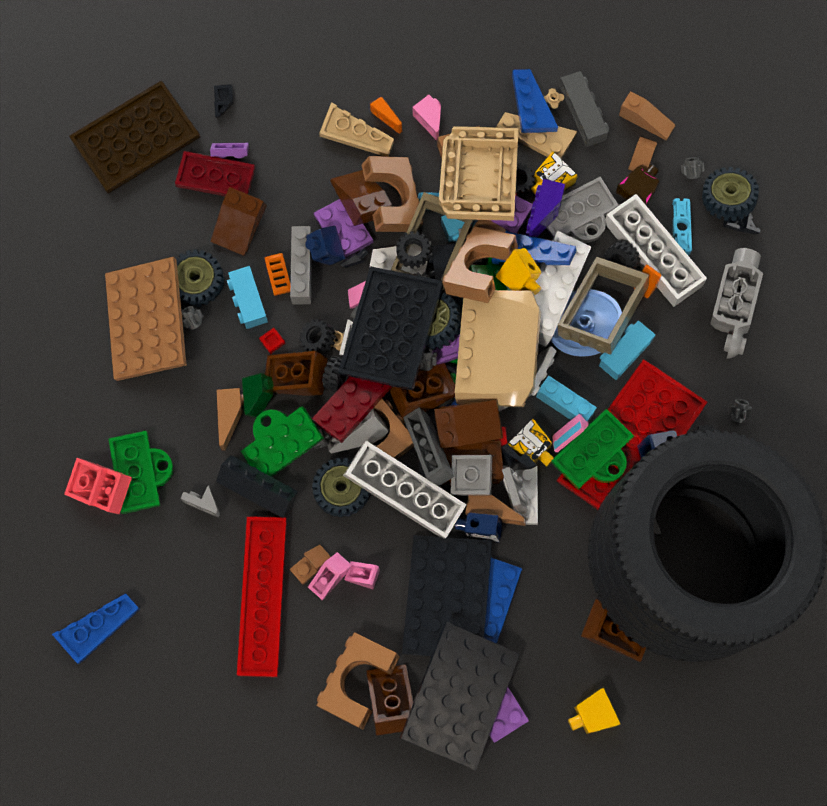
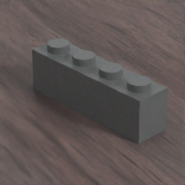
[559,71,609,147]
[403,408,454,486]

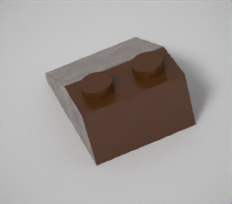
[330,170,392,226]
[211,187,267,256]
[265,351,327,396]
[389,363,455,420]
[434,399,503,448]
[442,441,504,486]
[581,599,646,662]
[366,664,413,736]

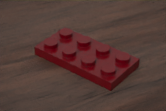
[175,151,255,196]
[312,377,392,443]

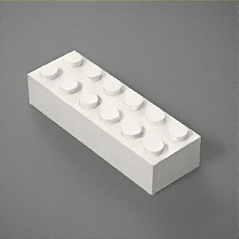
[605,194,707,307]
[534,231,591,347]
[343,441,466,538]

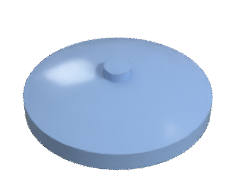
[551,289,622,356]

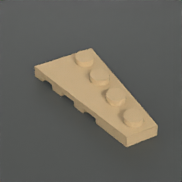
[319,102,394,157]
[496,112,577,159]

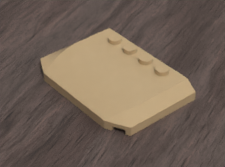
[439,126,518,221]
[455,290,541,407]

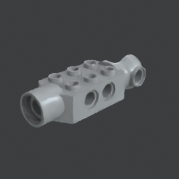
[710,248,763,359]

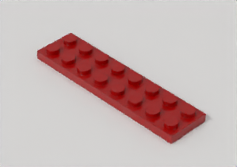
[237,517,287,677]

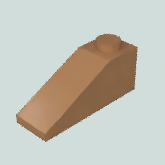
[619,91,675,141]
[217,388,244,450]
[465,495,526,526]

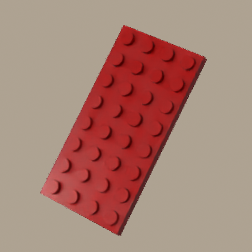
[557,359,708,510]

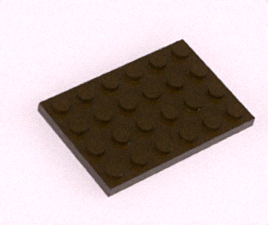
[69,80,200,194]

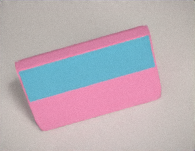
[552,414,588,452]

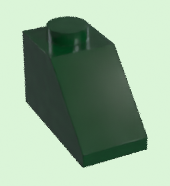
[242,373,274,419]

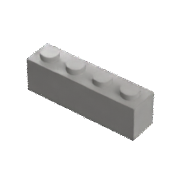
[290,226,312,304]

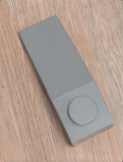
[327,409,389,453]

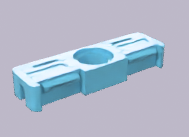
[672,198,692,255]

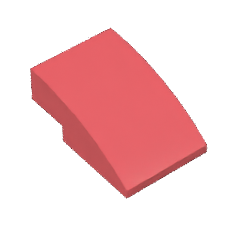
[64,458,132,514]

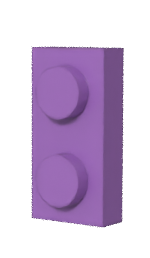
[210,143,249,158]

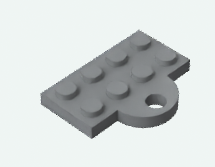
[546,177,619,243]

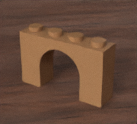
[362,156,423,232]
[443,226,518,303]
[373,399,414,460]
[316,632,400,730]

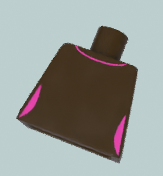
[616,165,659,206]

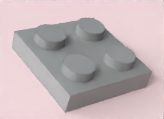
[451,455,492,496]
[502,467,530,514]

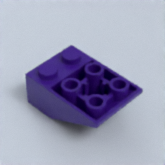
[526,179,565,238]

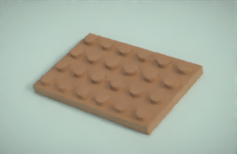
[105,257,187,381]

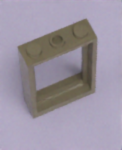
[391,192,475,294]
[558,257,649,355]

